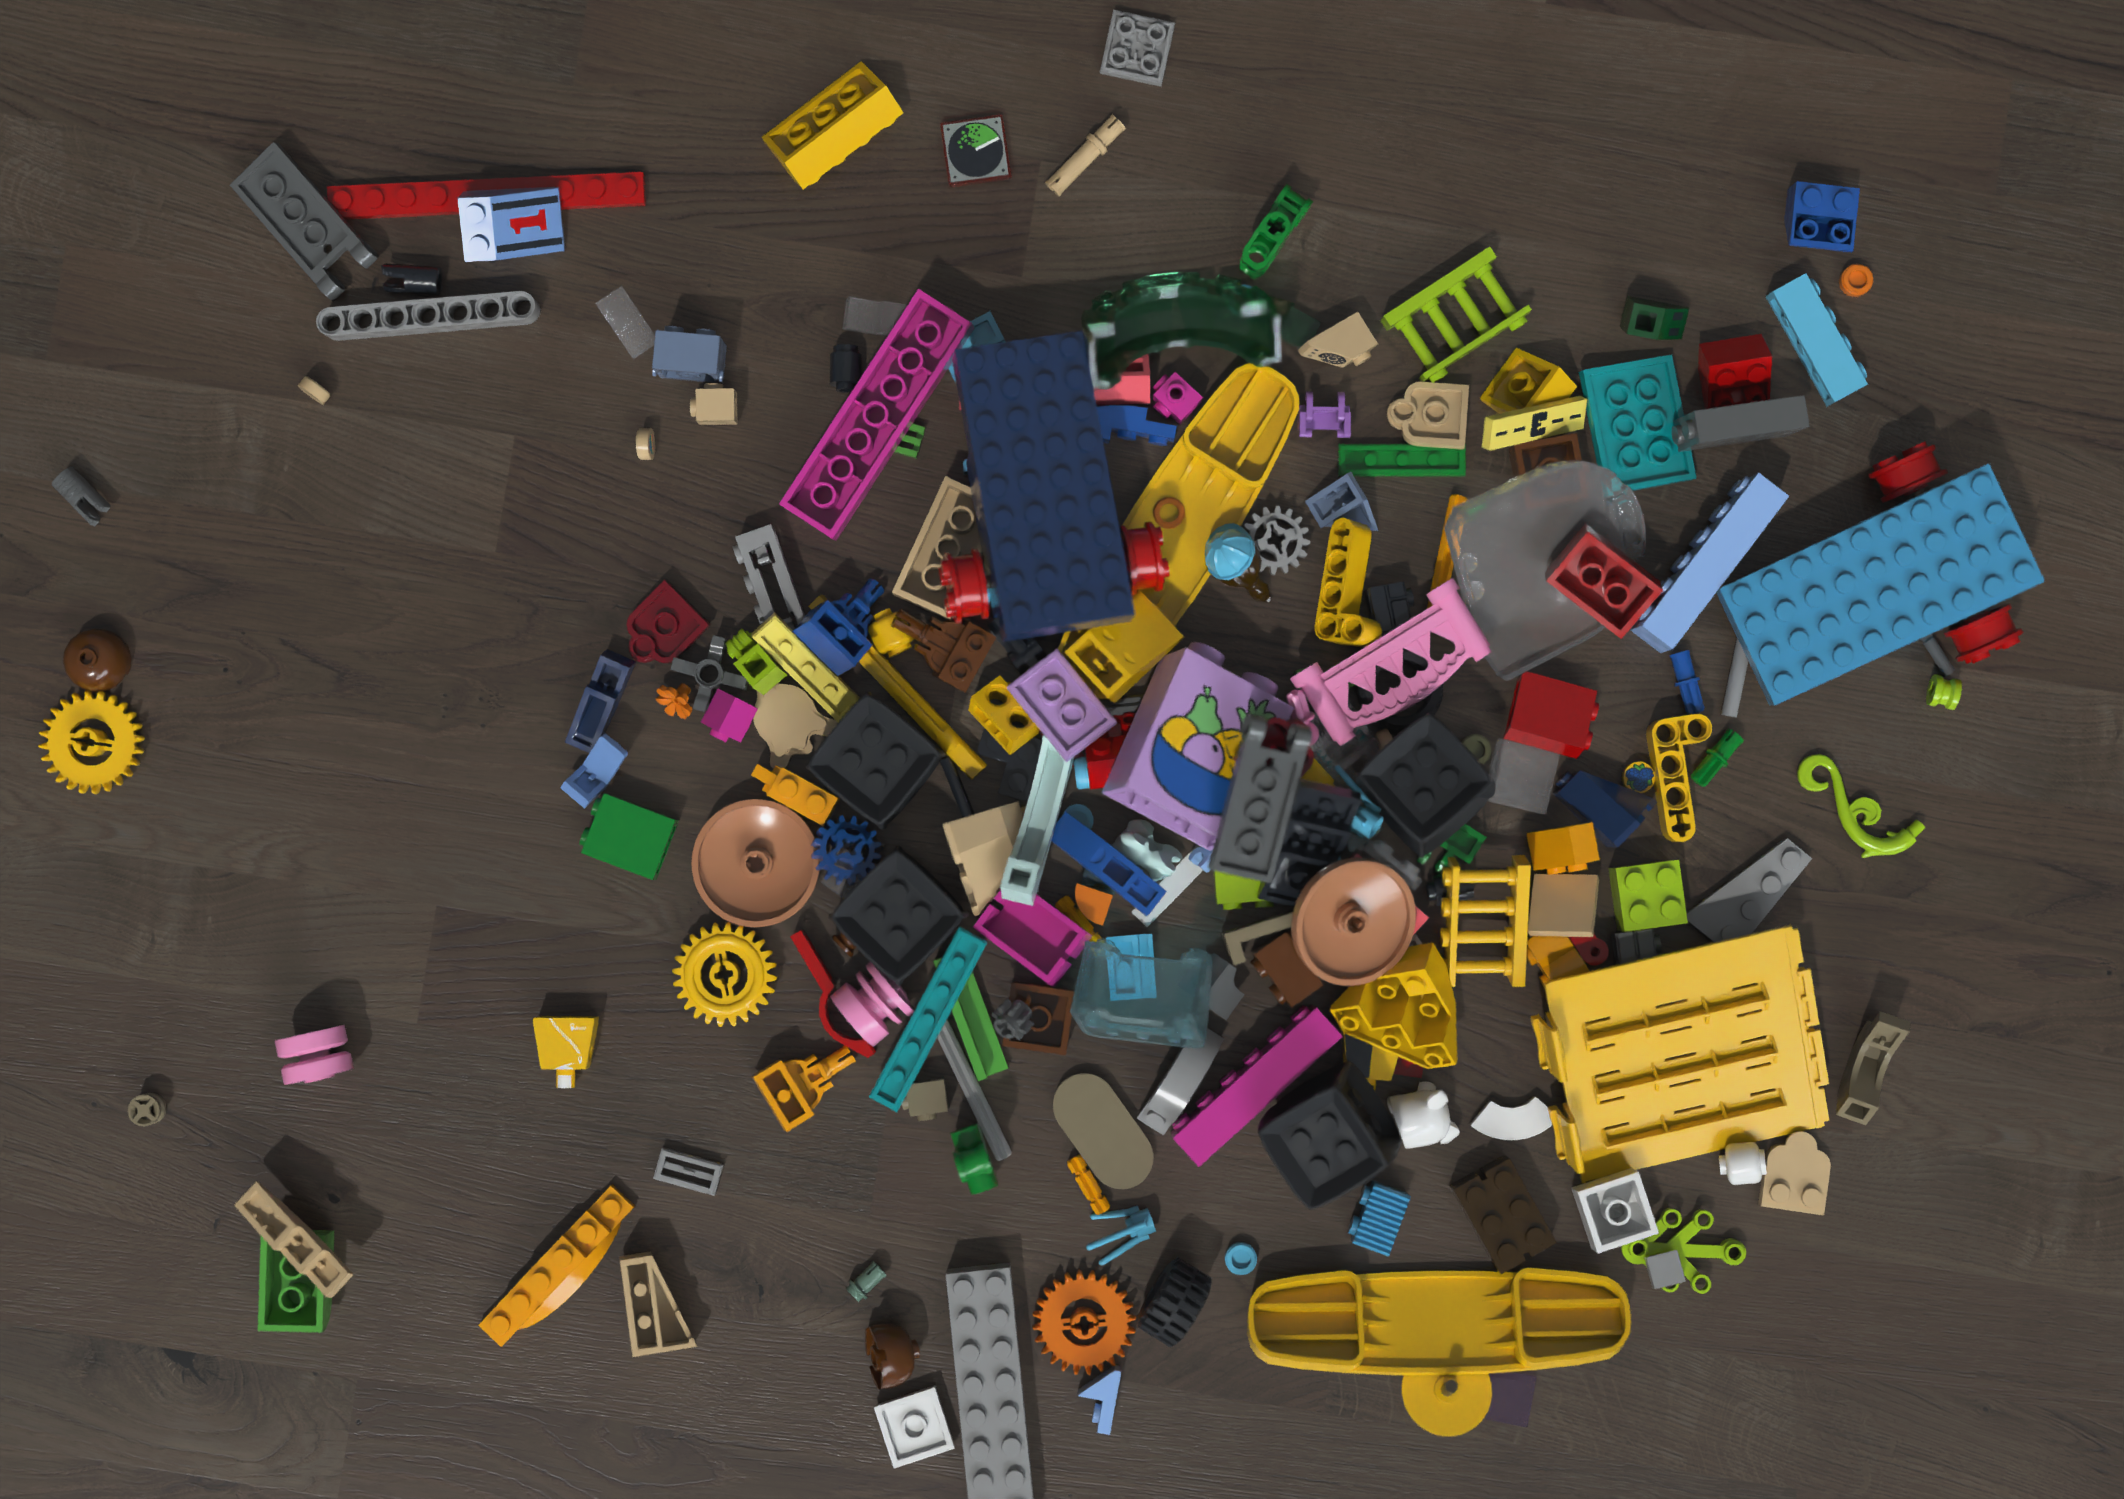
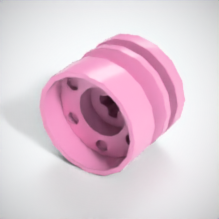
[830,962,915,1047]

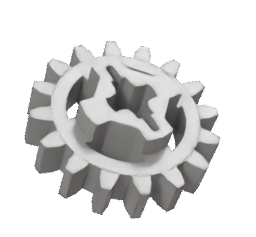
[1243,506,1310,576]

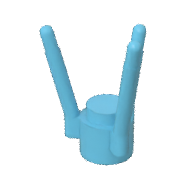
[1335,765,1383,839]
[1086,1205,1156,1266]

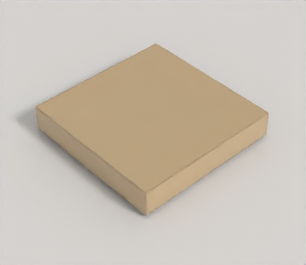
[1528,874,1599,937]

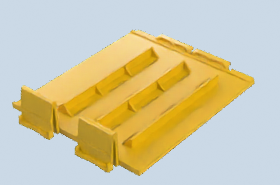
[1530,925,1829,1183]

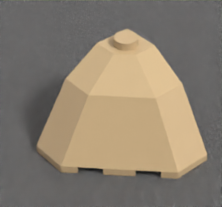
[943,802,1026,916]

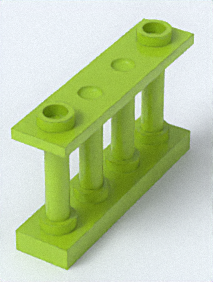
[1381,247,1532,383]

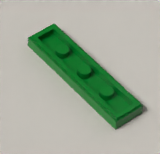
[1338,444,1466,477]

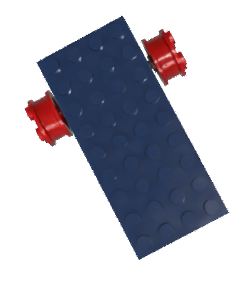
[938,331,1169,642]

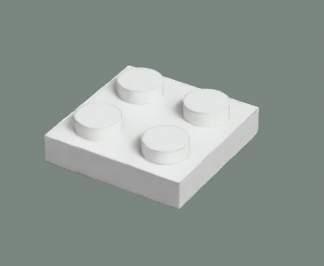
[874,1385,955,1468]

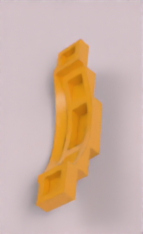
[478,1184,635,1347]

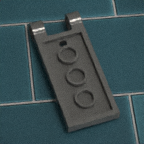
[230,142,379,301]
[1208,713,1312,883]

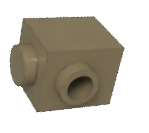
[902,1077,949,1121]

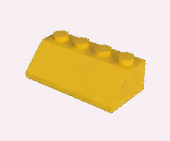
[761,61,903,190]

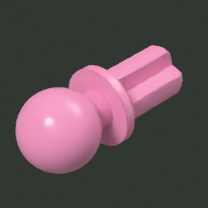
[1286,690,1319,746]

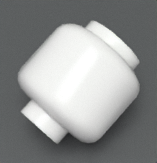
[1719,1142,1767,1185]

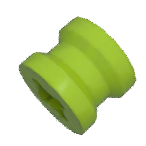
[1926,674,1962,710]

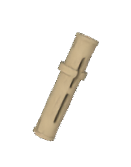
[1045,114,1126,197]

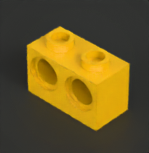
[968,675,1039,755]

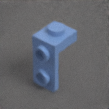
[561,733,628,809]

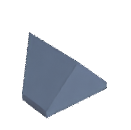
[1305,472,1379,531]

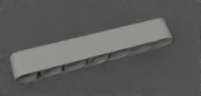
[316,291,540,341]

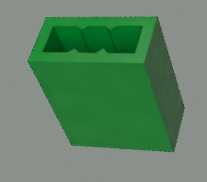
[579,793,679,880]

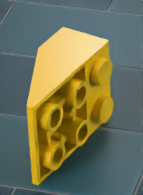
[1065,591,1184,703]

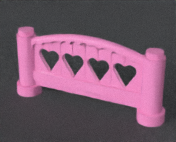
[1290,578,1492,746]

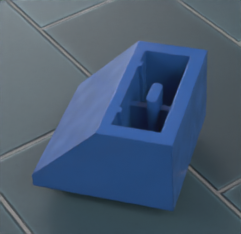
[1784,181,1860,253]

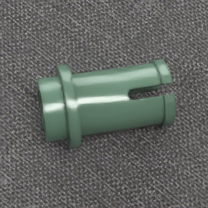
[846,1261,887,1302]

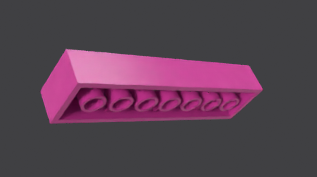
[779,288,974,541]

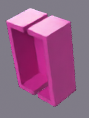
[973,890,1092,987]

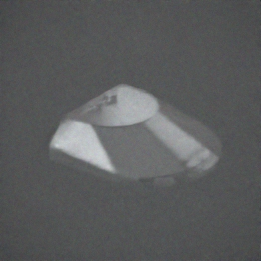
[1444,460,1646,681]

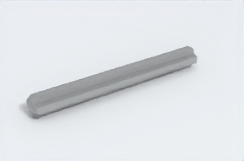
[937,1019,1011,1161]

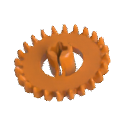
[1032,1269,1137,1375]

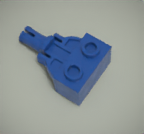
[793,579,884,676]

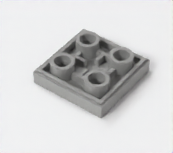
[1100,10,1175,87]

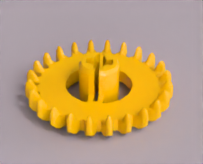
[38,690,145,794]
[672,922,777,1027]

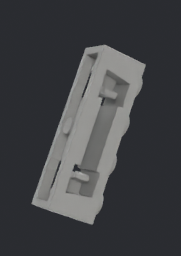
[733,524,805,630]

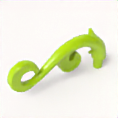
[1797,754,1925,858]

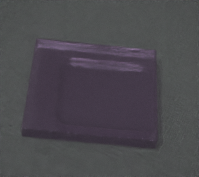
[1484,1372,1537,1427]

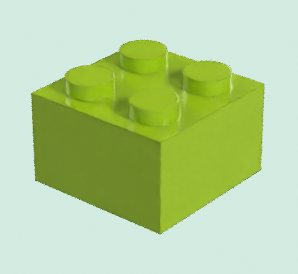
[1608,860,1688,932]

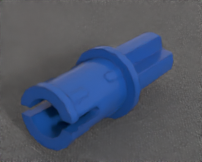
[1669,650,1704,714]

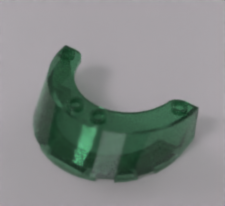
[1081,272,1281,389]

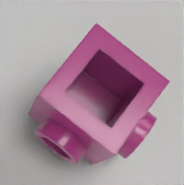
[1153,372,1203,425]
[701,689,758,743]

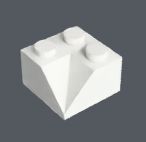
[1571,1168,1659,1253]

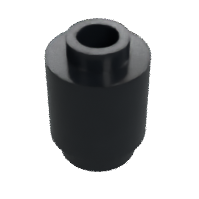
[830,344,862,393]
[1426,874,1474,907]

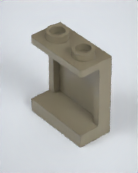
[1221,910,1294,965]

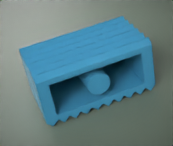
[1347,1180,1411,1256]

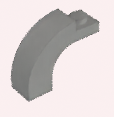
[1136,1022,1224,1135]

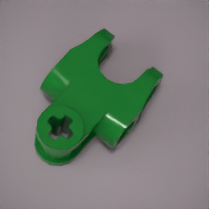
[1239,184,1314,280]
[950,1122,999,1195]

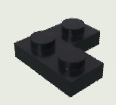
[976,728,1043,802]

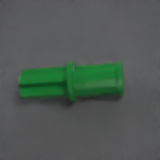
[1691,728,1744,787]

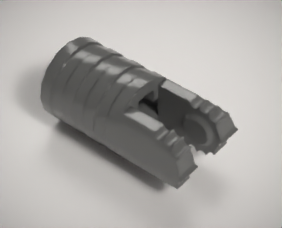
[51,466,111,526]

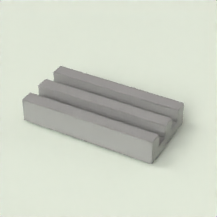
[653,1147,724,1196]

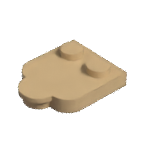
[1387,382,1469,450]
[1758,1131,1831,1215]

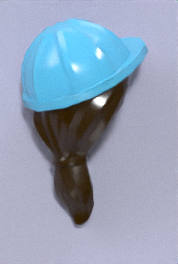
[1205,523,1272,603]

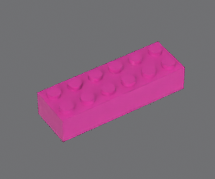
[1170,1004,1343,1167]

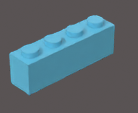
[1766,273,1868,407]

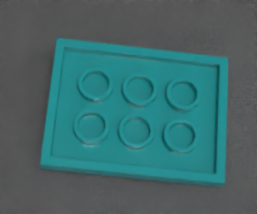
[1579,355,1697,496]

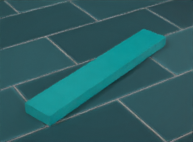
[869,927,988,1112]

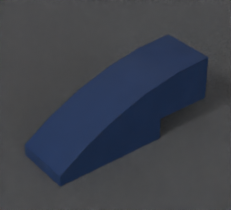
[565,649,636,753]

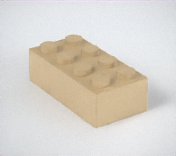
[892,476,982,621]

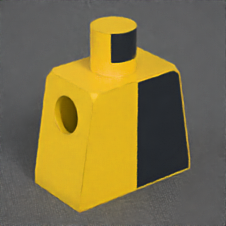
[1341,1030,1398,1091]

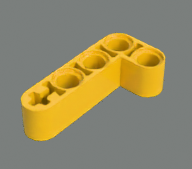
[1315,518,1382,647]
[1646,714,1712,842]

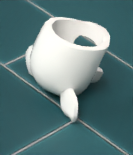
[1387,1082,1460,1149]

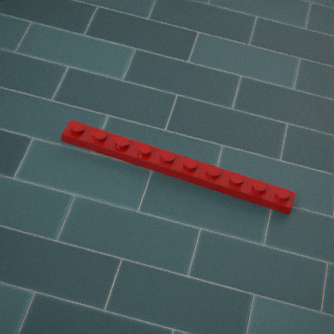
[327,172,646,220]

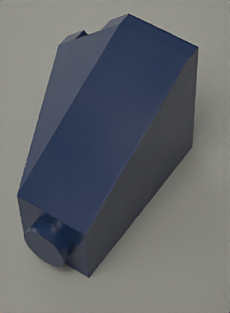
[1553,770,1657,847]

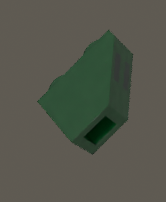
[1619,296,1690,340]

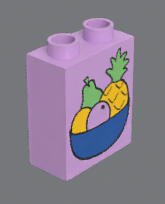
[1102,642,1294,851]

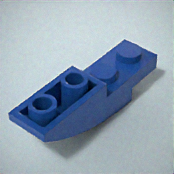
[1097,405,1177,446]
[1051,812,1167,917]

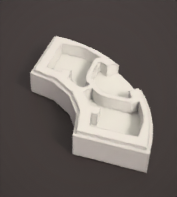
[1469,1096,1552,1140]

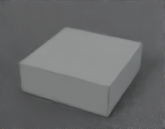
[1644,1250,1686,1289]

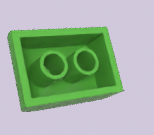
[258,1230,334,1333]

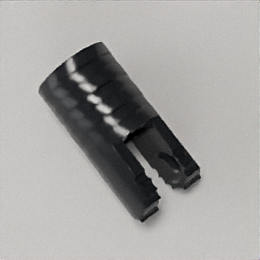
[381,263,442,295]

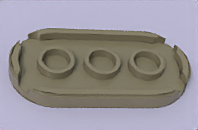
[1053,1073,1154,1189]

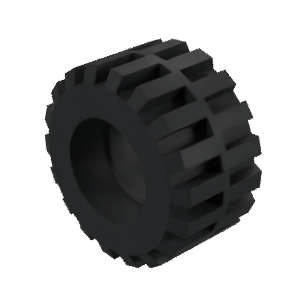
[1137,1257,1212,1347]

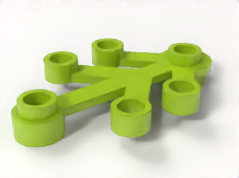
[1621,1208,1746,1294]

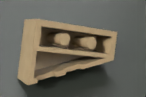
[619,1251,697,1357]

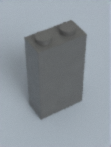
[1672,395,1810,452]

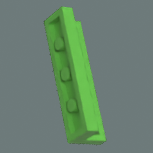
[933,957,1009,1081]

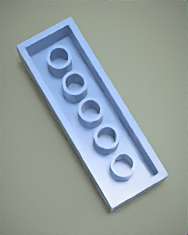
[1631,473,1789,653]

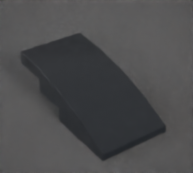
[1257,778,1362,907]

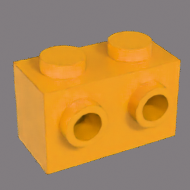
[1527,822,1600,875]

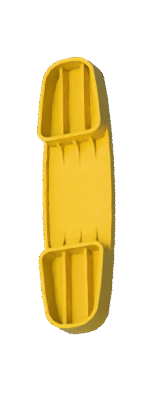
[1058,363,1299,699]
[1247,1268,1631,1375]

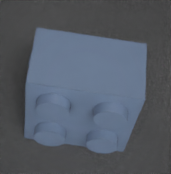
[652,326,727,383]

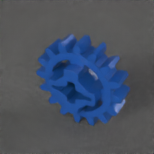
[811,815,881,886]

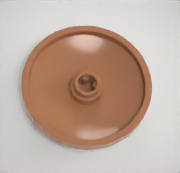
[691,799,820,927]
[1291,858,1416,986]

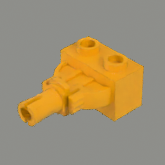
[751,1045,856,1132]

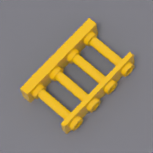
[1440,855,1531,987]

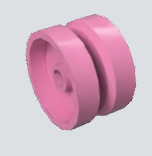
[274,1025,354,1085]

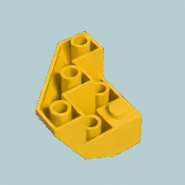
[1330,942,1457,1069]

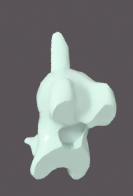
[1110,819,1183,882]

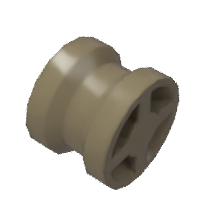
[128,1093,167,1127]

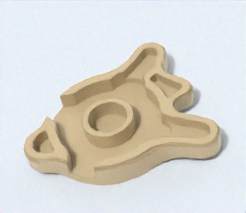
[753,683,838,769]

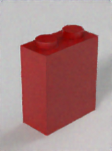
[1503,670,1599,759]

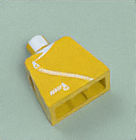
[533,1016,599,1088]

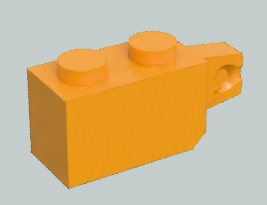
[751,764,841,826]

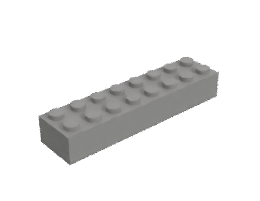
[946,1263,1034,1499]

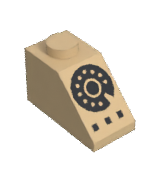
[1298,312,1378,368]

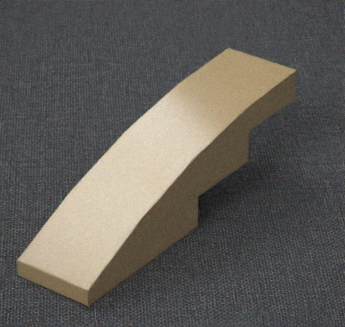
[234,1181,354,1298]

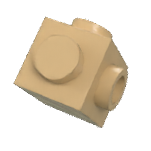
[690,383,738,425]

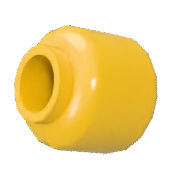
[868,608,914,658]

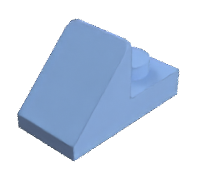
[1077,1365,1121,1435]

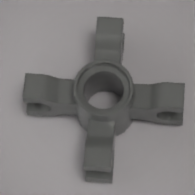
[670,635,749,713]

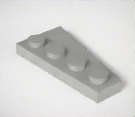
[1686,838,1812,943]

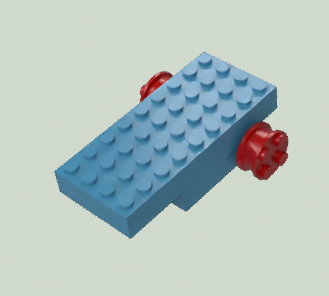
[1716,441,2045,706]

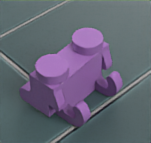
[1297,391,1351,438]

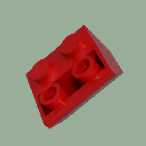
[1698,333,1772,409]
[1085,712,1136,790]

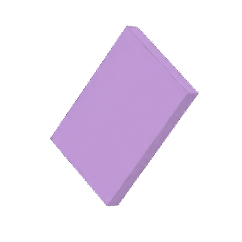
[1007,648,1117,763]

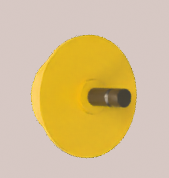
[1402,1374,1492,1437]

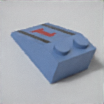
[458,187,565,262]

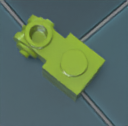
[725,628,788,695]

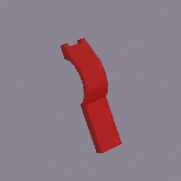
[790,929,876,1058]

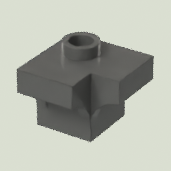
[1178,952,1245,1020]

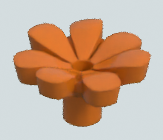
[655,683,693,719]

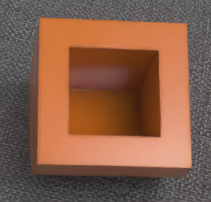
[1075,883,1113,926]

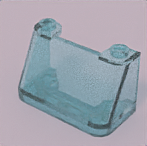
[1070,939,1213,1048]

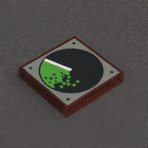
[940,114,1012,188]

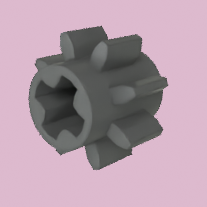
[992,999,1034,1040]

